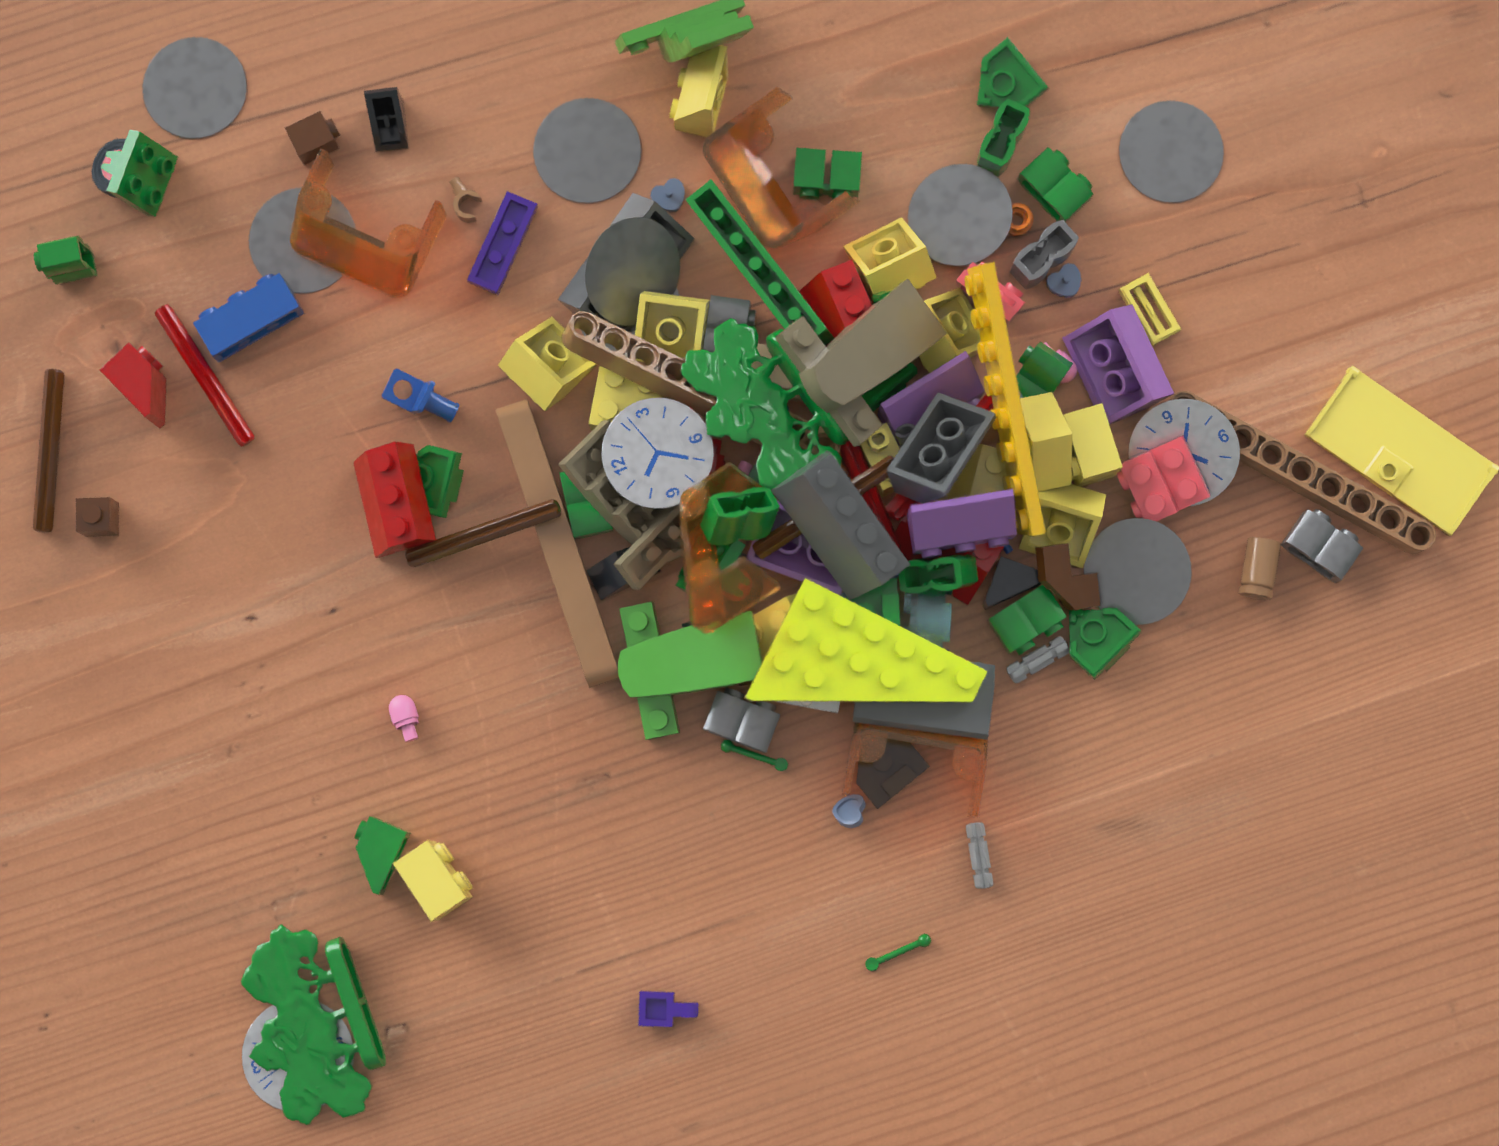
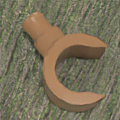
[450,177,482,223]

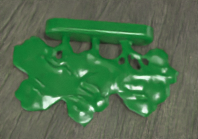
[681,318,850,489]
[241,924,386,1125]

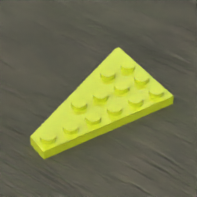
[745,578,988,702]

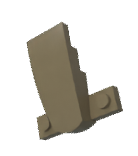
[775,279,947,447]
[558,420,721,590]

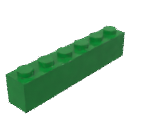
[685,179,835,346]

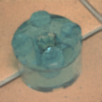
[903,589,953,651]

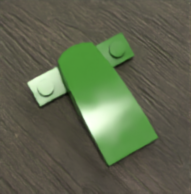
[615,0,754,62]
[618,601,763,740]

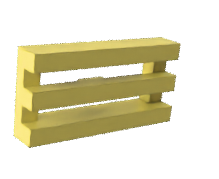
[1119,273,1181,347]

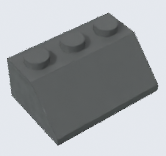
[886,392,997,504]

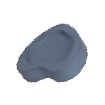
[651,178,685,212]
[1047,263,1081,297]
[832,794,866,828]

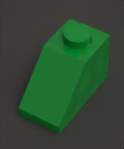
[354,816,411,895]

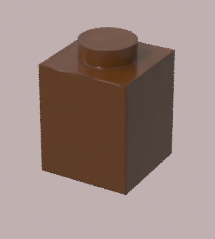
[285,111,340,165]
[76,497,119,537]

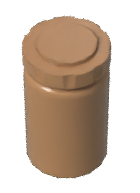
[1239,537,1281,600]

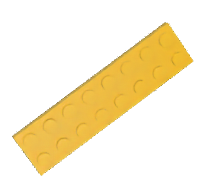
[965,262,1046,536]

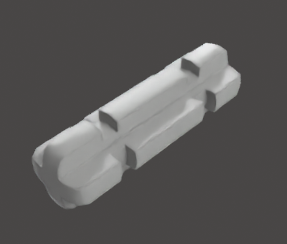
[1006,636,1070,683]
[966,822,994,889]

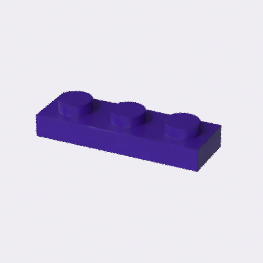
[467,191,538,295]

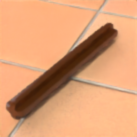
[33,369,65,533]
[752,455,894,559]
[405,499,561,567]

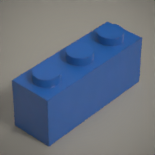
[193,273,305,363]

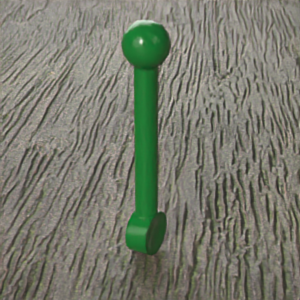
[720,740,788,771]
[865,934,931,971]

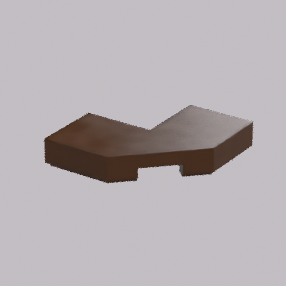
[1035,543,1100,610]

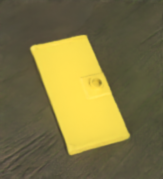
[1305,365,1499,536]

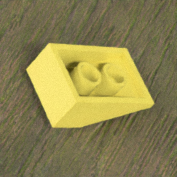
[670,45,728,139]

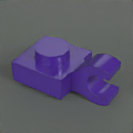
[638,991,699,1027]

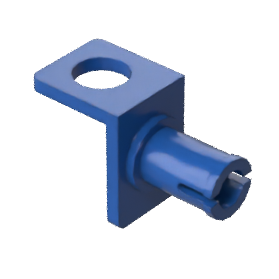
[381,369,460,423]

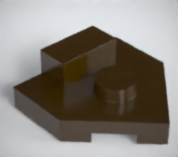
[856,735,930,809]

